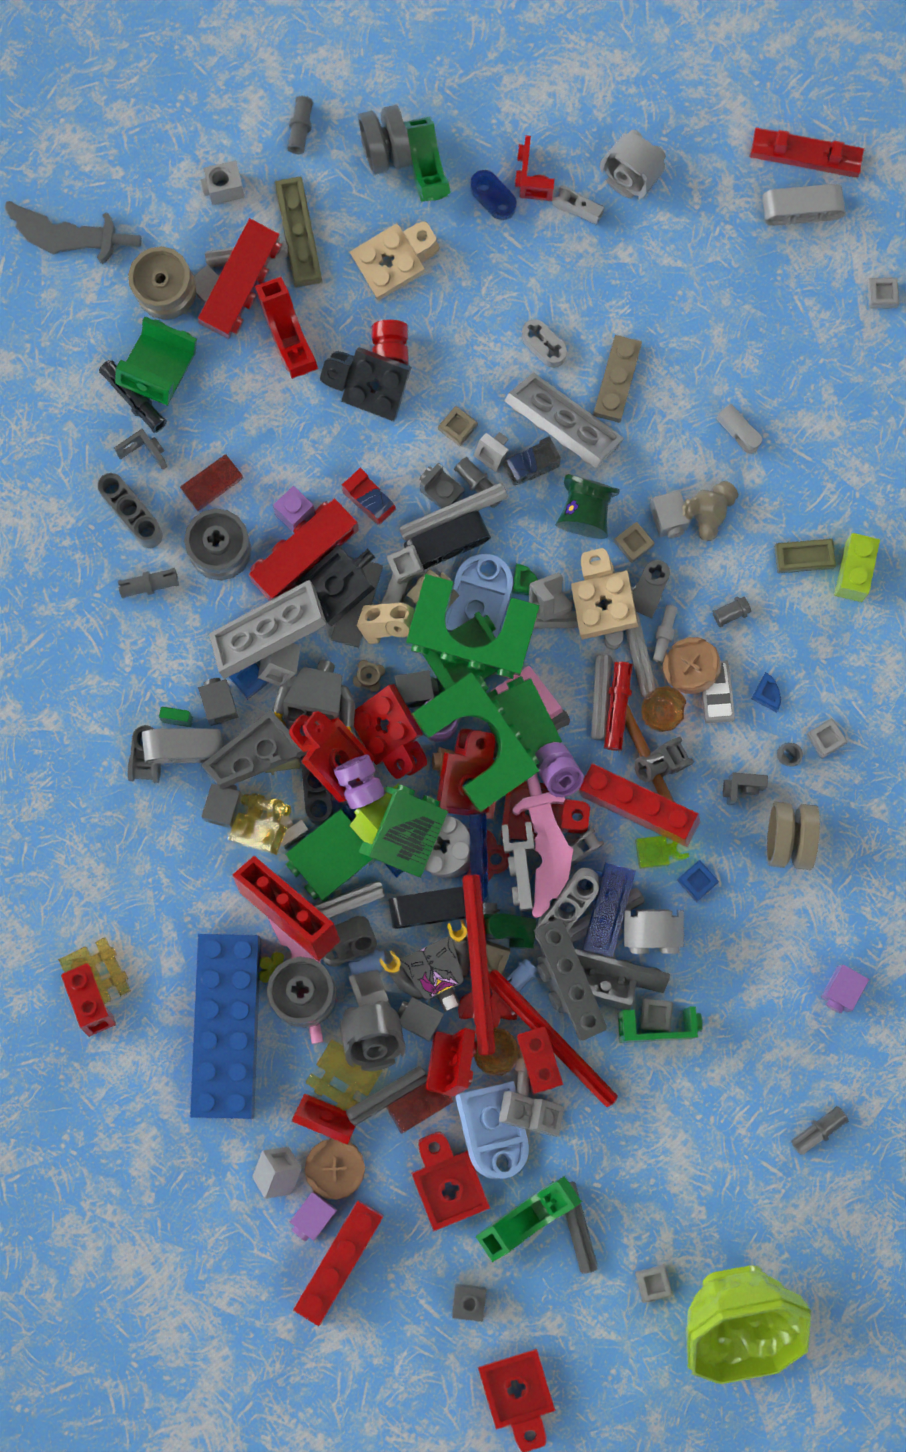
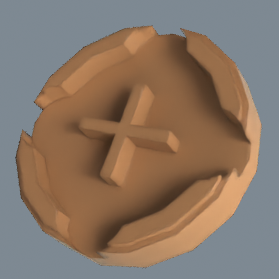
[663,637,721,694]
[305,1138,365,1200]

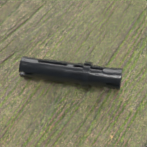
[99,360,167,433]

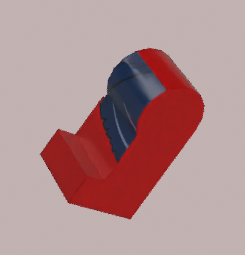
[342,467,396,525]

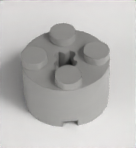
[600,130,666,199]
[425,815,477,878]
[624,909,684,954]

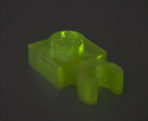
[635,836,690,869]

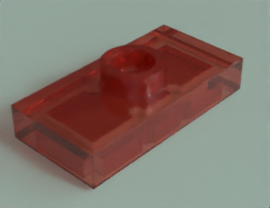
[180,454,244,511]
[386,1083,454,1134]

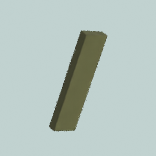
[274,176,322,288]

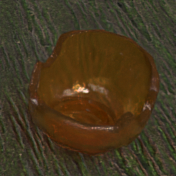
[641,686,686,733]
[474,1028,520,1076]

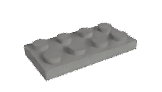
[504,372,624,468]
[209,580,327,679]

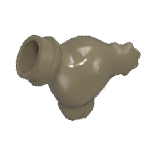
[682,481,738,541]

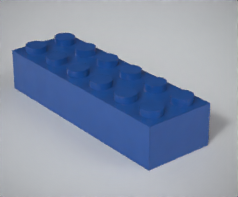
[190,934,261,1119]

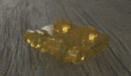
[227,793,291,855]
[58,937,131,1004]
[305,1039,383,1111]

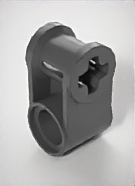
[632,560,670,619]
[128,725,161,783]
[322,916,377,967]

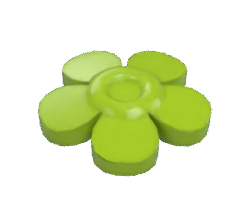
[259,951,284,983]

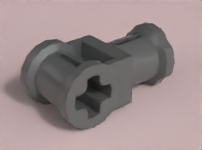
[634,736,694,783]

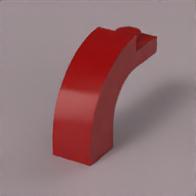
[255,276,318,379]

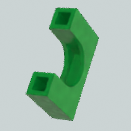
[406,574,540,679]
[411,672,540,812]

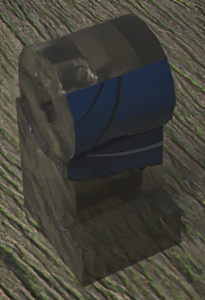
[503,436,561,486]

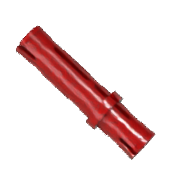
[604,661,633,751]

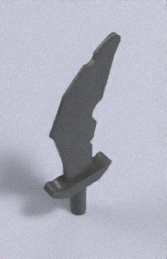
[5,201,142,264]

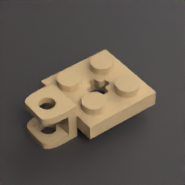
[349,222,440,301]
[571,548,639,640]

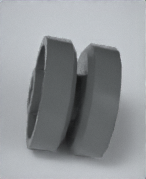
[358,104,412,175]
[184,508,252,581]
[267,957,337,1028]

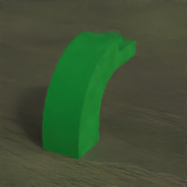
[404,117,451,202]
[475,1176,582,1262]

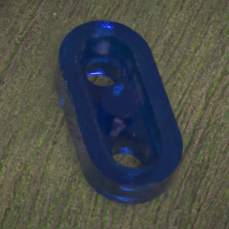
[470,170,517,220]

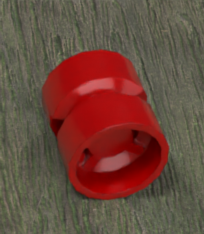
[371,319,409,365]

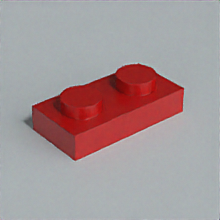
[292,1093,356,1145]

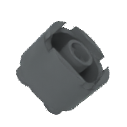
[340,1001,406,1071]

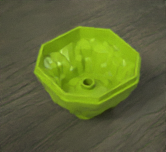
[686,1265,811,1385]

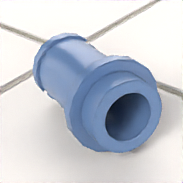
[349,949,387,975]
[507,959,538,992]

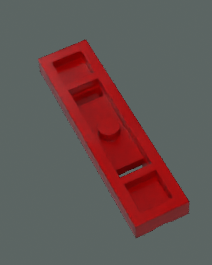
[750,127,864,178]

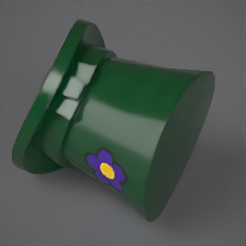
[555,474,620,539]

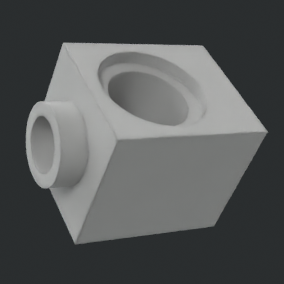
[200,160,245,205]
[650,490,690,538]

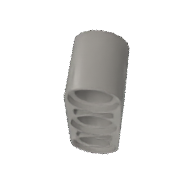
[762,184,846,226]
[142,729,223,764]
[535,868,599,941]

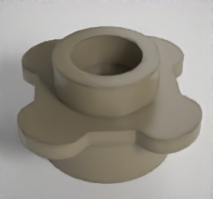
[353,660,385,692]

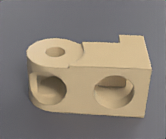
[357,603,415,644]

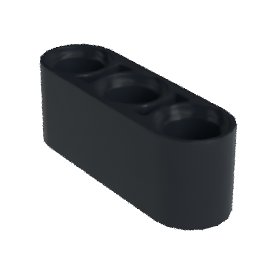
[404,511,491,570]
[301,755,333,825]
[388,886,466,929]

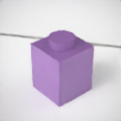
[273,485,315,533]
[821,964,869,1014]
[290,1191,338,1241]

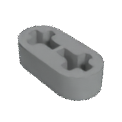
[522,319,567,368]

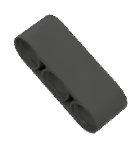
[97,473,163,548]

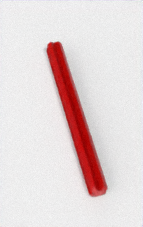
[463,874,496,1056]
[489,969,618,1107]

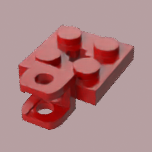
[354,684,427,779]
[289,711,375,802]
[437,728,496,819]
[501,781,590,842]
[411,1131,490,1231]
[478,1348,555,1452]

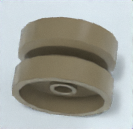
[128,246,196,320]
[767,801,820,870]

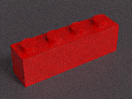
[198,218,282,339]
[249,498,359,601]
[579,763,701,847]
[232,856,340,961]
[293,1200,384,1326]

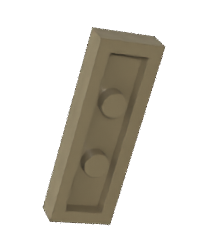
[593,335,642,423]

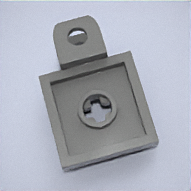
[502,822,535,912]

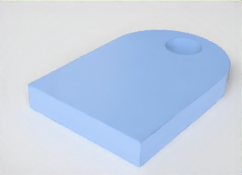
[446,554,513,638]
[455,1081,529,1179]

